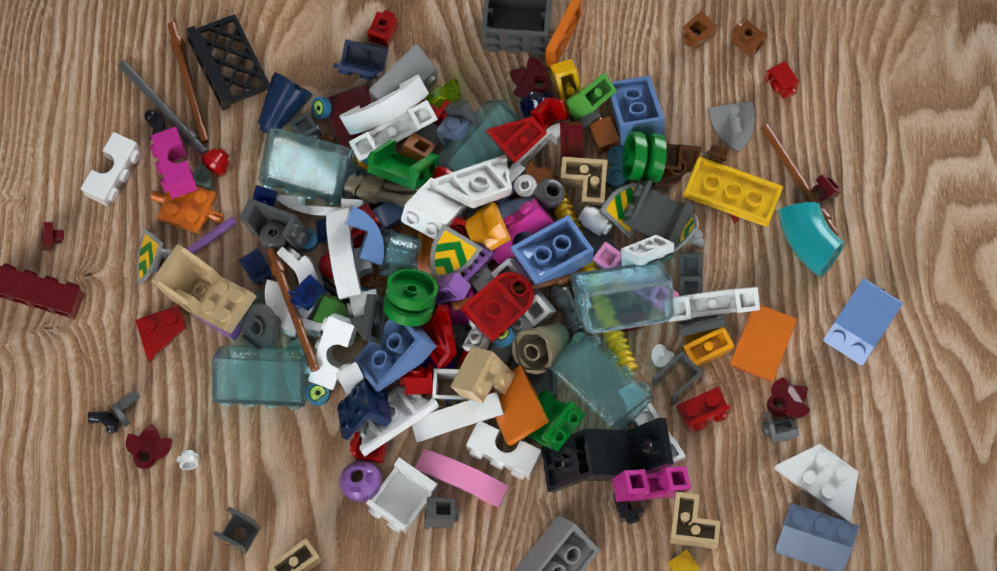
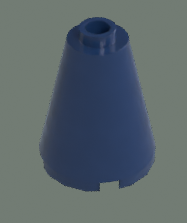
[257,72,313,136]

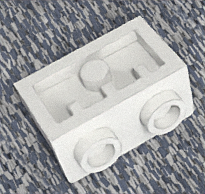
[621,235,674,270]

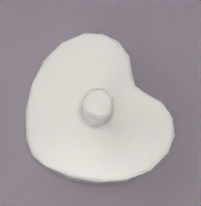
[651,344,675,368]

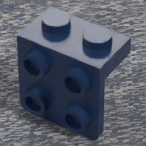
[333,39,389,80]
[337,378,392,440]

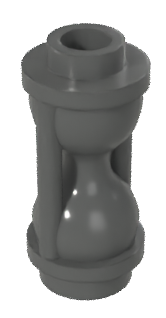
[549,284,587,334]

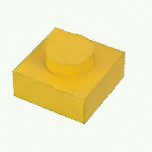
[667,550,700,571]

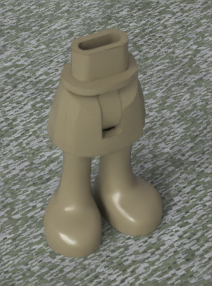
[344,175,423,210]

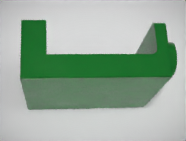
[367,139,439,190]
[526,390,586,452]

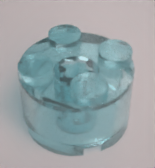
[378,230,421,277]

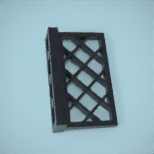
[186,14,270,111]

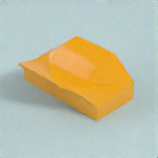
[465,201,511,251]
[683,327,735,367]

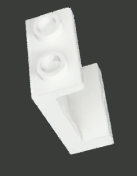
[401,178,468,239]
[366,457,438,534]

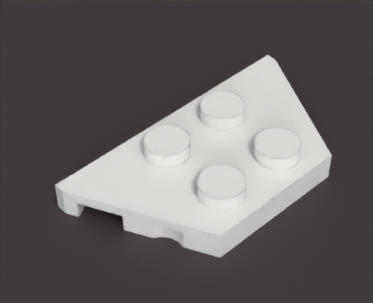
[431,155,512,208]
[360,387,439,457]
[774,444,858,522]

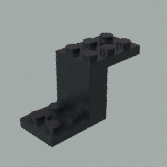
[541,418,674,492]

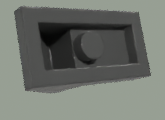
[350,294,386,345]

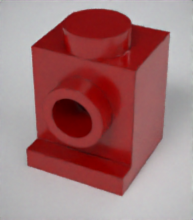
[367,10,399,48]
[764,61,799,99]
[400,363,433,395]

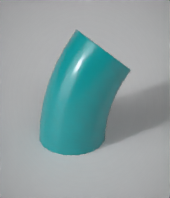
[777,202,845,278]

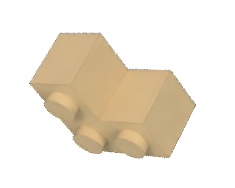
[561,157,608,210]
[451,347,515,403]
[669,492,721,549]
[267,538,323,571]

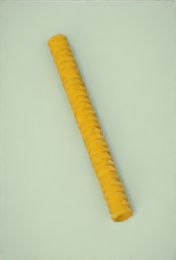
[554,186,638,376]

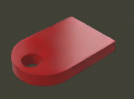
[460,272,534,343]

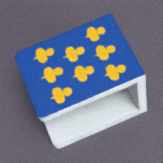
[432,369,469,406]

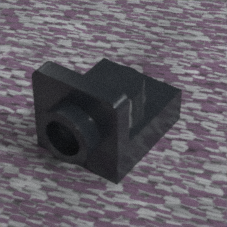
[613,492,644,524]

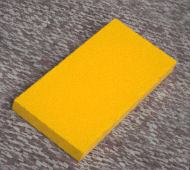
[683,156,783,228]

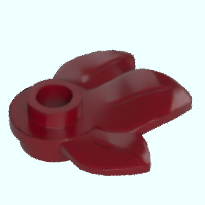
[510,57,551,98]
[767,377,810,419]
[126,424,172,469]

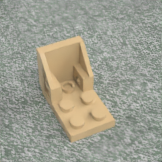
[151,244,257,334]

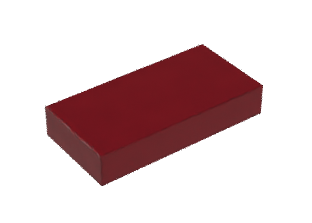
[560,121,584,164]

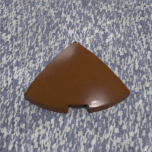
[653,143,702,187]

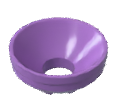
[340,460,382,502]

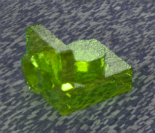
[426,78,461,106]

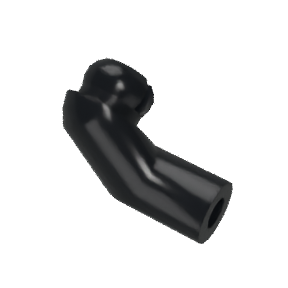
[144,110,166,140]
[87,411,119,433]

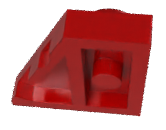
[485,116,547,164]
[422,304,457,369]
[135,305,186,362]

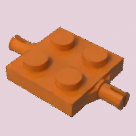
[150,186,224,235]

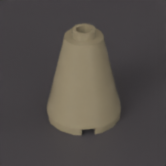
[512,324,570,374]

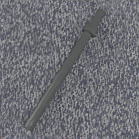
[118,60,208,156]

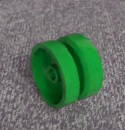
[622,131,667,183]
[383,268,438,326]

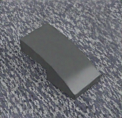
[679,253,703,296]

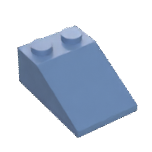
[609,76,665,146]
[510,215,594,285]
[823,278,903,366]
[353,319,437,392]

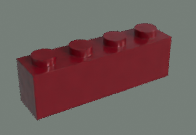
[0,263,84,320]

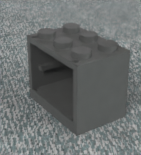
[481,0,553,55]

